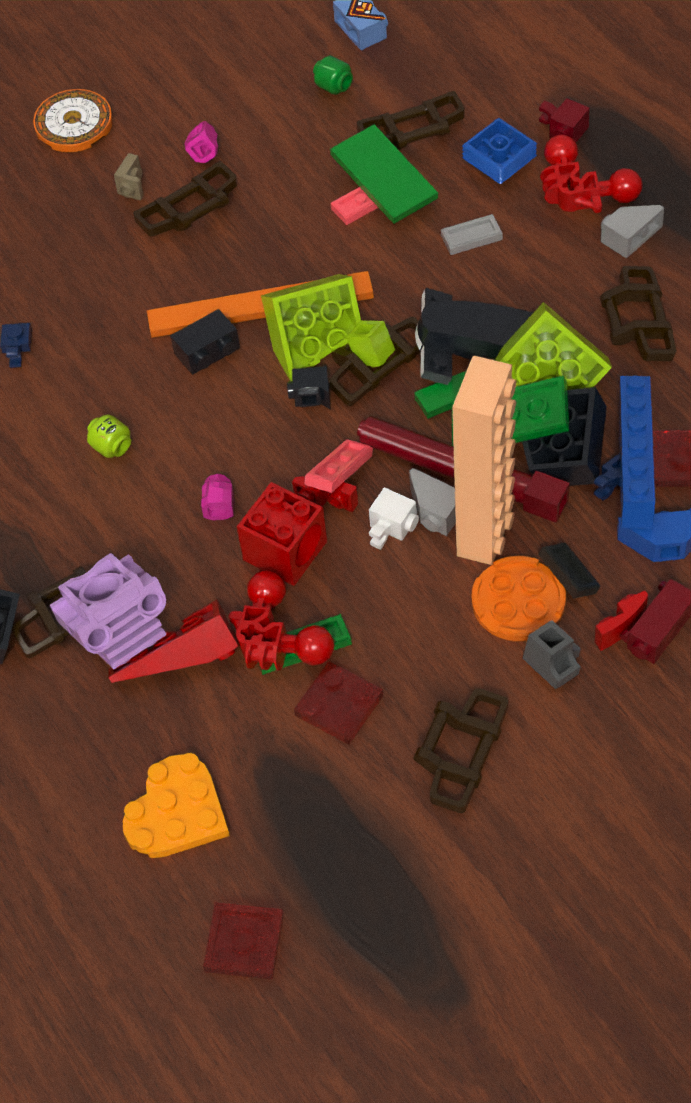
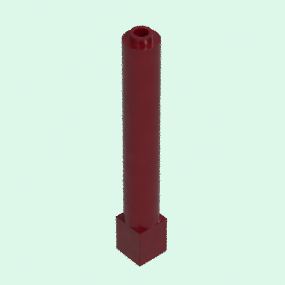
[357,416,570,523]

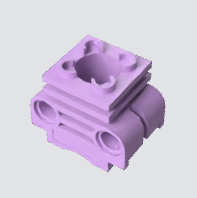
[50,553,166,669]

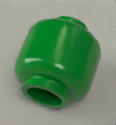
[313,55,353,95]

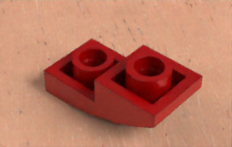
[292,476,358,513]
[594,590,648,651]

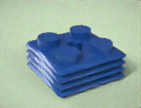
[462,118,537,184]

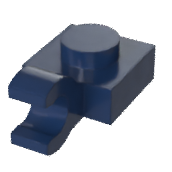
[0,323,32,368]
[594,453,620,501]

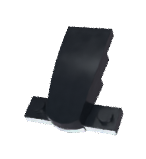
[415,288,533,385]

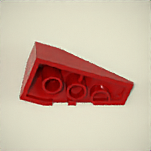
[108,599,239,683]

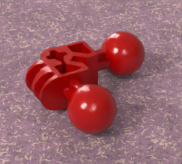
[540,134,643,213]
[228,570,334,671]

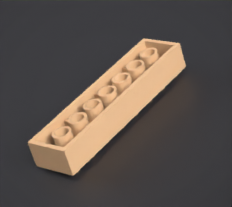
[452,356,516,565]

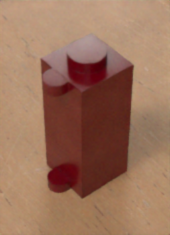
[620,579,691,664]

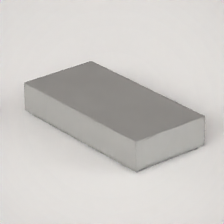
[441,214,503,255]

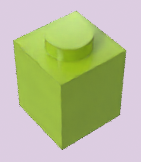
[346,320,395,367]

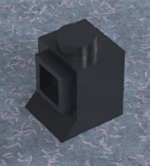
[287,366,331,410]

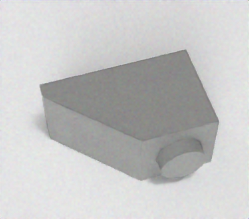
[601,205,664,258]
[409,468,456,536]

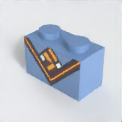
[333,0,388,50]

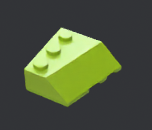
[261,274,361,381]
[494,302,612,390]

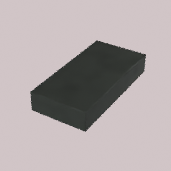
[538,543,600,599]

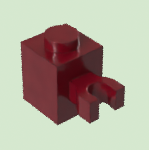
[539,98,590,142]

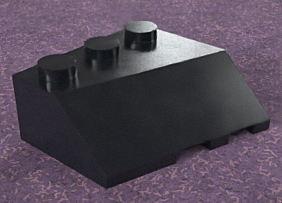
[522,387,607,486]

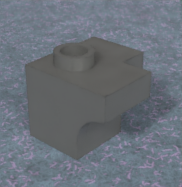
[523,620,581,689]

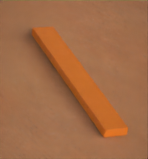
[147,271,374,338]

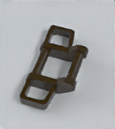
[357,91,465,149]
[133,161,237,236]
[600,266,677,361]
[329,317,421,406]
[12,566,87,658]
[413,688,508,813]

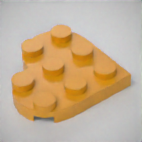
[123,753,230,858]

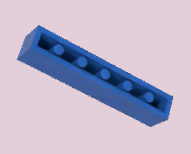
[619,376,655,529]

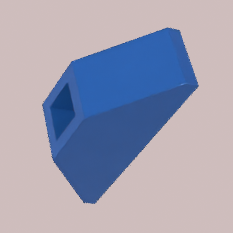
[617,508,691,562]

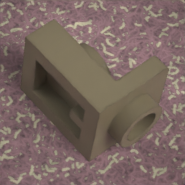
[114,153,144,200]

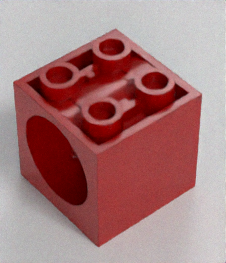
[237,482,327,586]

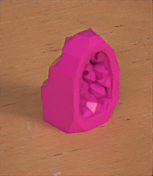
[184,121,218,163]
[201,474,234,520]

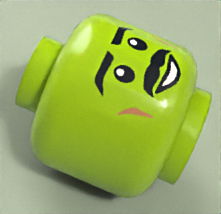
[87,414,131,458]

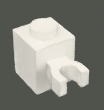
[369,488,419,550]

